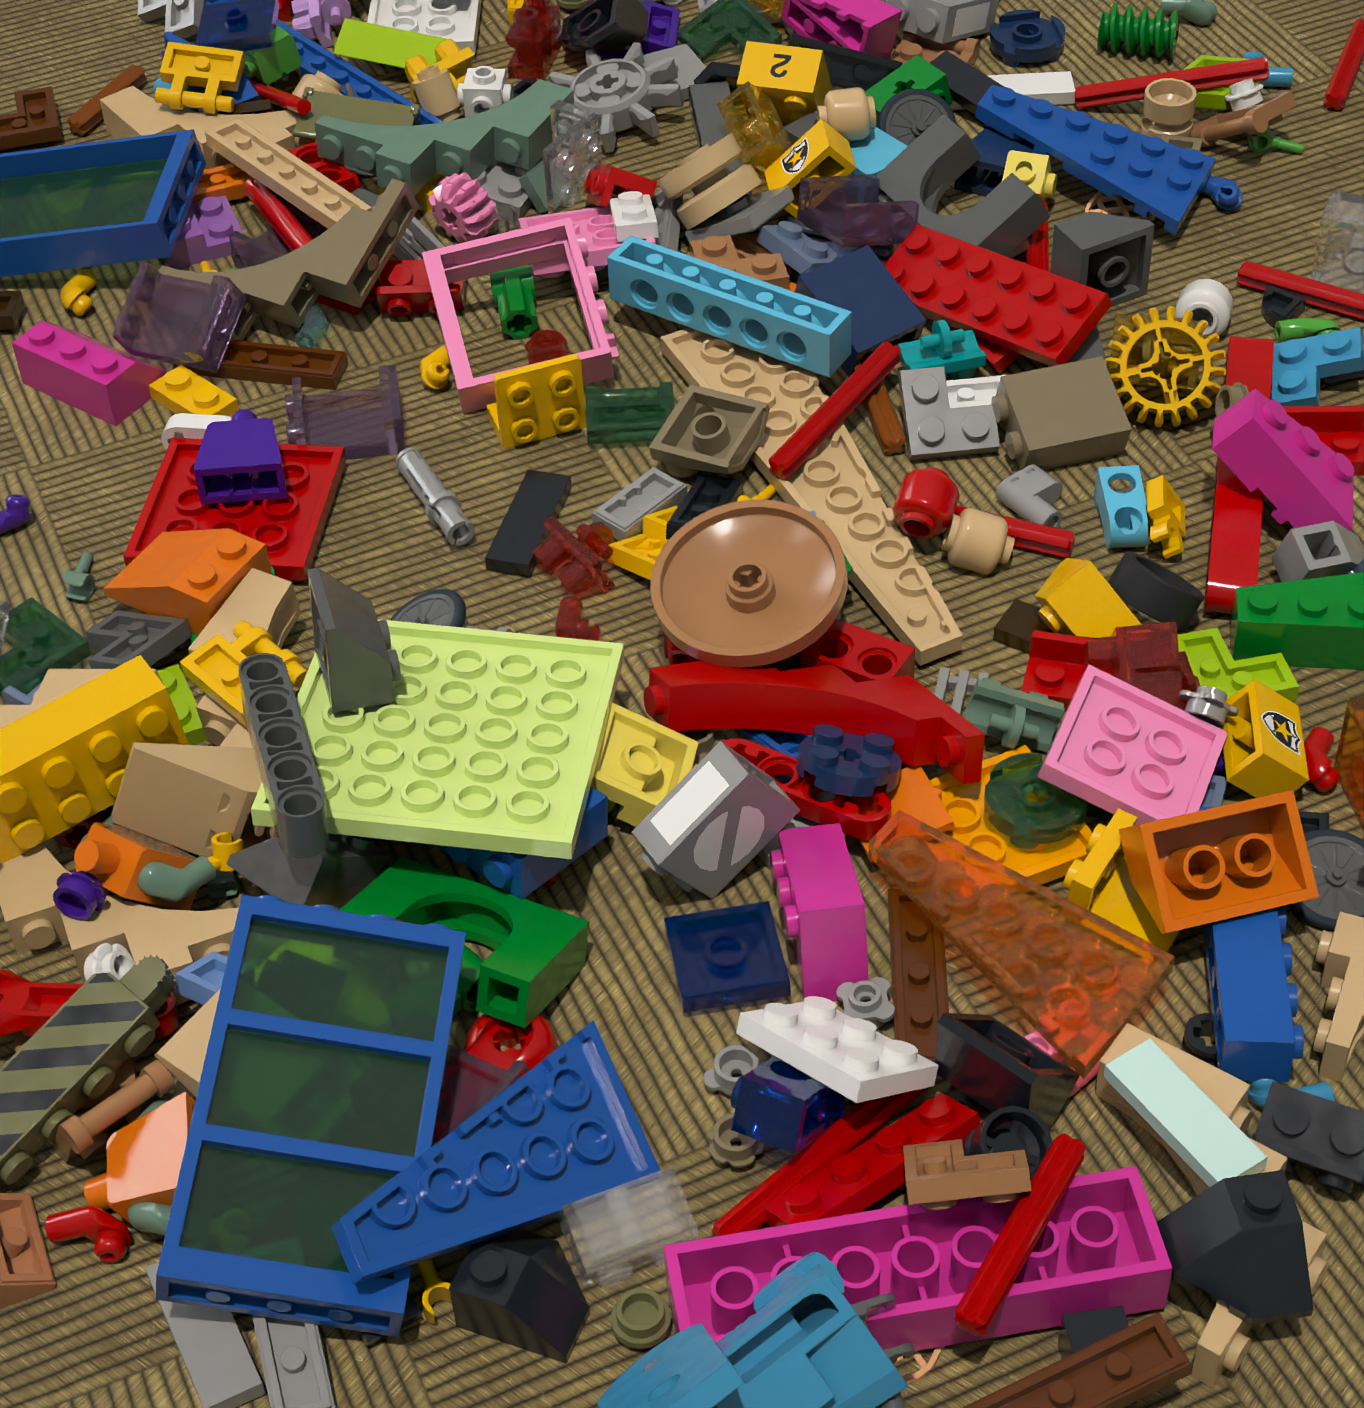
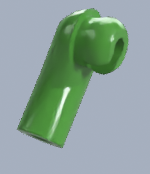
[1275,317,1341,343]

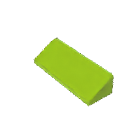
[334,18,448,69]

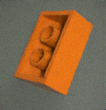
[1118,790,1319,934]

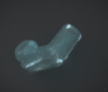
[295,301,329,348]

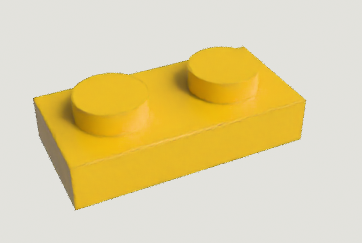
[148,365,239,417]

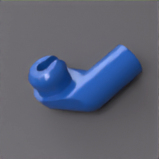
[1200,175,1243,211]

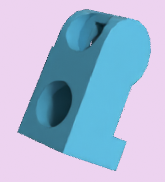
[1093,465,1148,549]

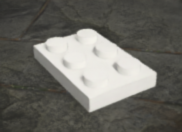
[736,996,939,1103]

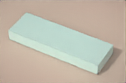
[1104,1038,1268,1187]

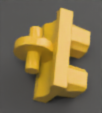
[405,38,475,104]

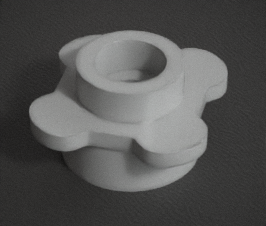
[1179,685,1239,727]
[836,977,895,1029]
[704,1045,770,1104]

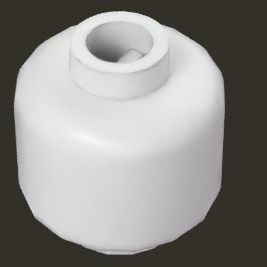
[1175,279,1233,339]

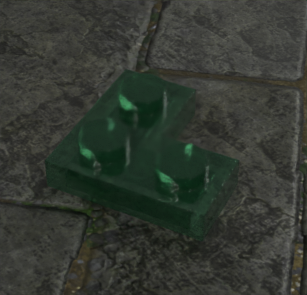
[677,0,782,62]
[0,597,92,695]

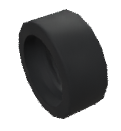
[1108,551,1204,630]

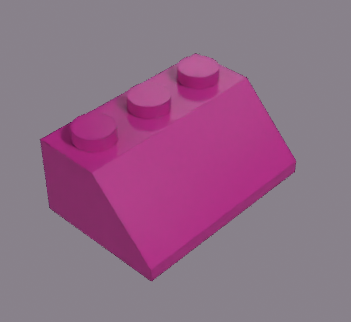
[12,321,168,426]

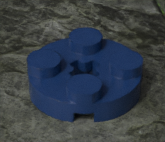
[989,10,1065,67]
[796,724,902,797]

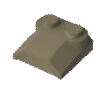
[649,384,770,477]

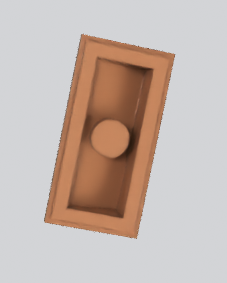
[0,1193,56,1309]

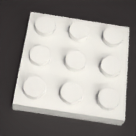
[367,0,482,54]

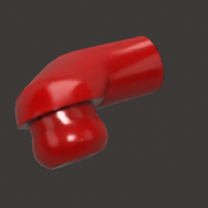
[1304,726,1340,792]
[45,1205,131,1263]

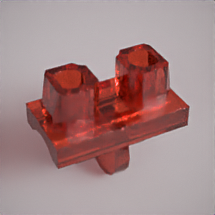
[532,515,615,600]

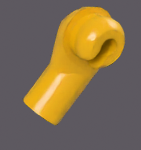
[420,344,451,390]

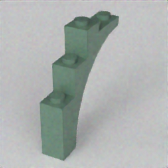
[315,79,574,196]

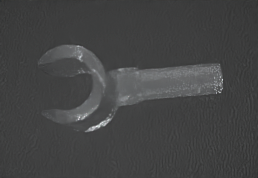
[494,203,518,234]

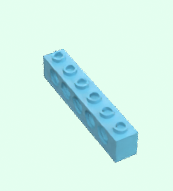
[607,235,852,378]

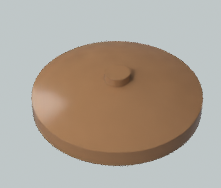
[650,500,848,668]

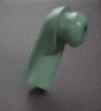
[1160,0,1218,26]

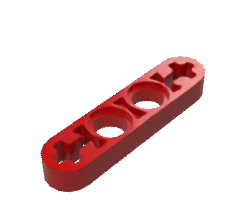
[722,738,892,840]

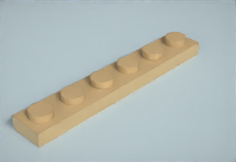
[205,118,373,229]

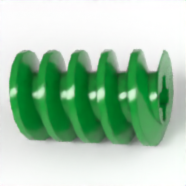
[1097,3,1180,60]

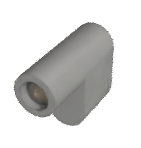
[996,464,1063,528]

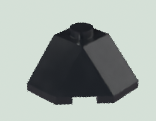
[560,0,649,52]
[1157,1170,1313,1325]
[449,1229,590,1364]

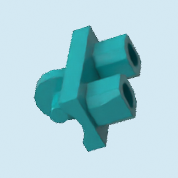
[898,320,986,380]

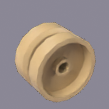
[657,133,762,230]

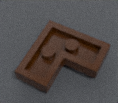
[0,86,62,152]

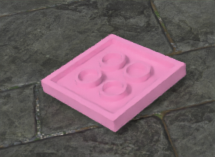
[518,205,656,278]
[1037,665,1228,825]

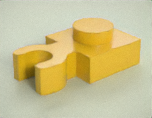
[1146,475,1186,559]

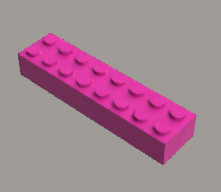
[663,1166,1172,1351]

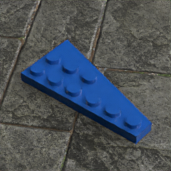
[975,85,1216,235]
[331,1020,663,1285]

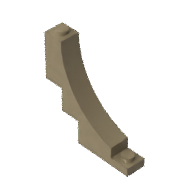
[141,179,419,341]

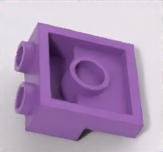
[141,195,248,269]

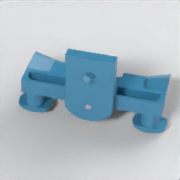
[597,1252,909,1408]

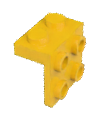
[1062,808,1181,963]

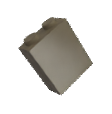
[991,356,1132,470]

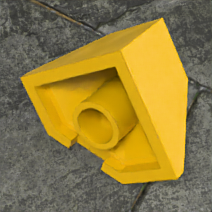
[1034,558,1151,642]

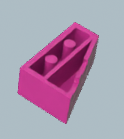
[781,0,902,58]
[1212,389,1354,531]
[770,823,869,1001]

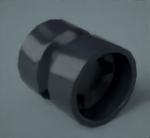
[962,1106,1053,1180]

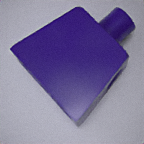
[194,410,288,504]

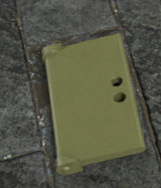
[293,87,421,140]

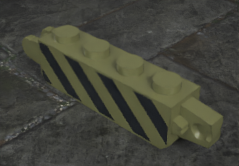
[0,955,176,1190]

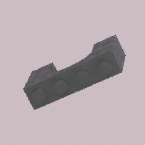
[872,114,1051,257]

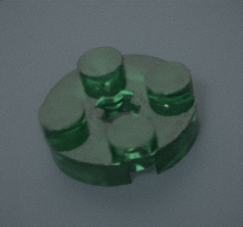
[984,753,1088,849]

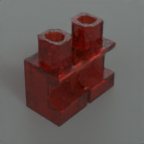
[505,0,563,81]
[1083,622,1185,711]

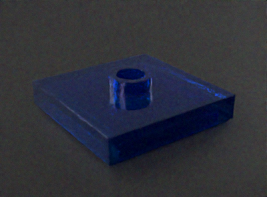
[195,0,280,51]
[664,901,791,1013]

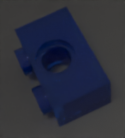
[731,1056,845,1154]

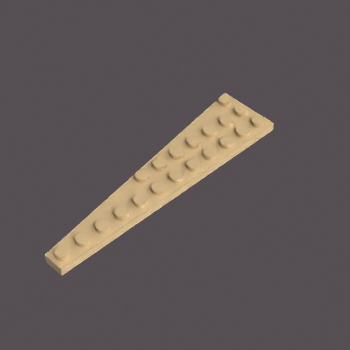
[660,327,963,666]

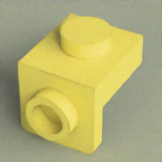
[1002,150,1057,204]

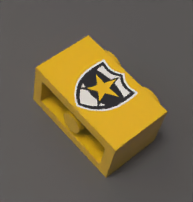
[764,119,857,219]
[1221,679,1309,798]

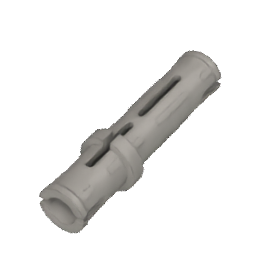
[395,448,475,546]

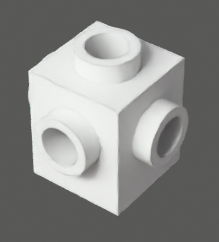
[457,66,514,117]

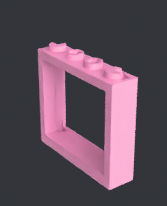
[422,217,619,414]

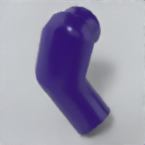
[0,494,32,534]

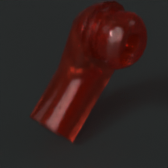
[554,596,601,641]

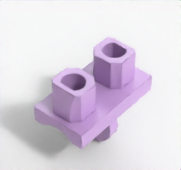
[291,0,351,48]

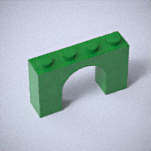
[333,856,590,1028]

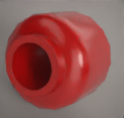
[892,467,960,539]

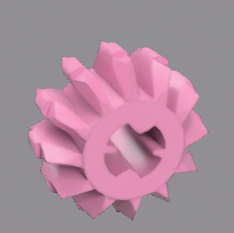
[429,172,498,243]

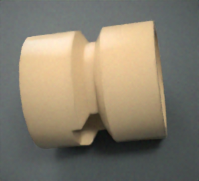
[1140,78,1197,139]

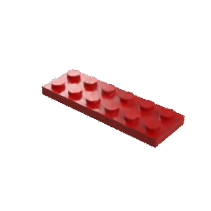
[884,224,1112,366]

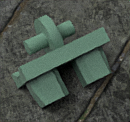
[963,677,1065,753]

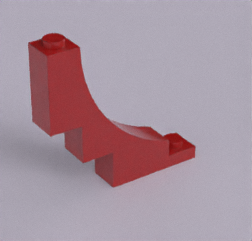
[643,661,985,784]

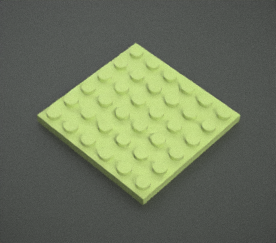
[251,619,624,859]

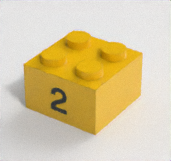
[737,41,832,125]

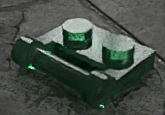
[586,381,674,444]

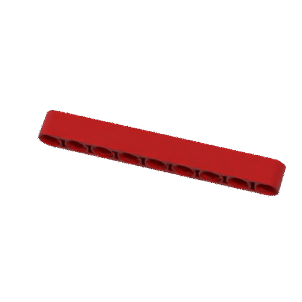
[1204,336,1274,615]

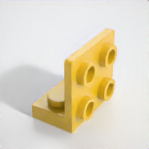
[486,354,587,449]

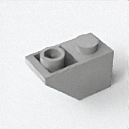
[1271,521,1364,582]

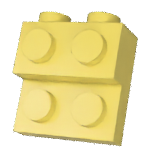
[591,702,699,827]

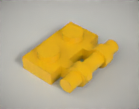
[155,42,245,114]
[180,620,308,727]

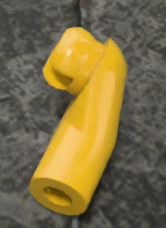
[60,269,98,316]

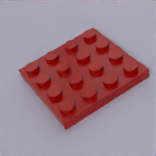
[123,438,346,581]

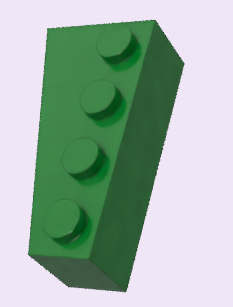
[1230,572,1364,670]

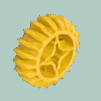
[1105,306,1226,428]

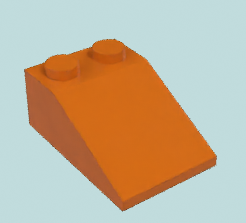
[103,528,272,636]

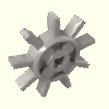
[548,42,684,153]

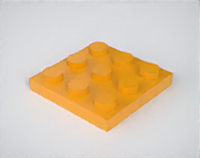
[915,745,1092,914]

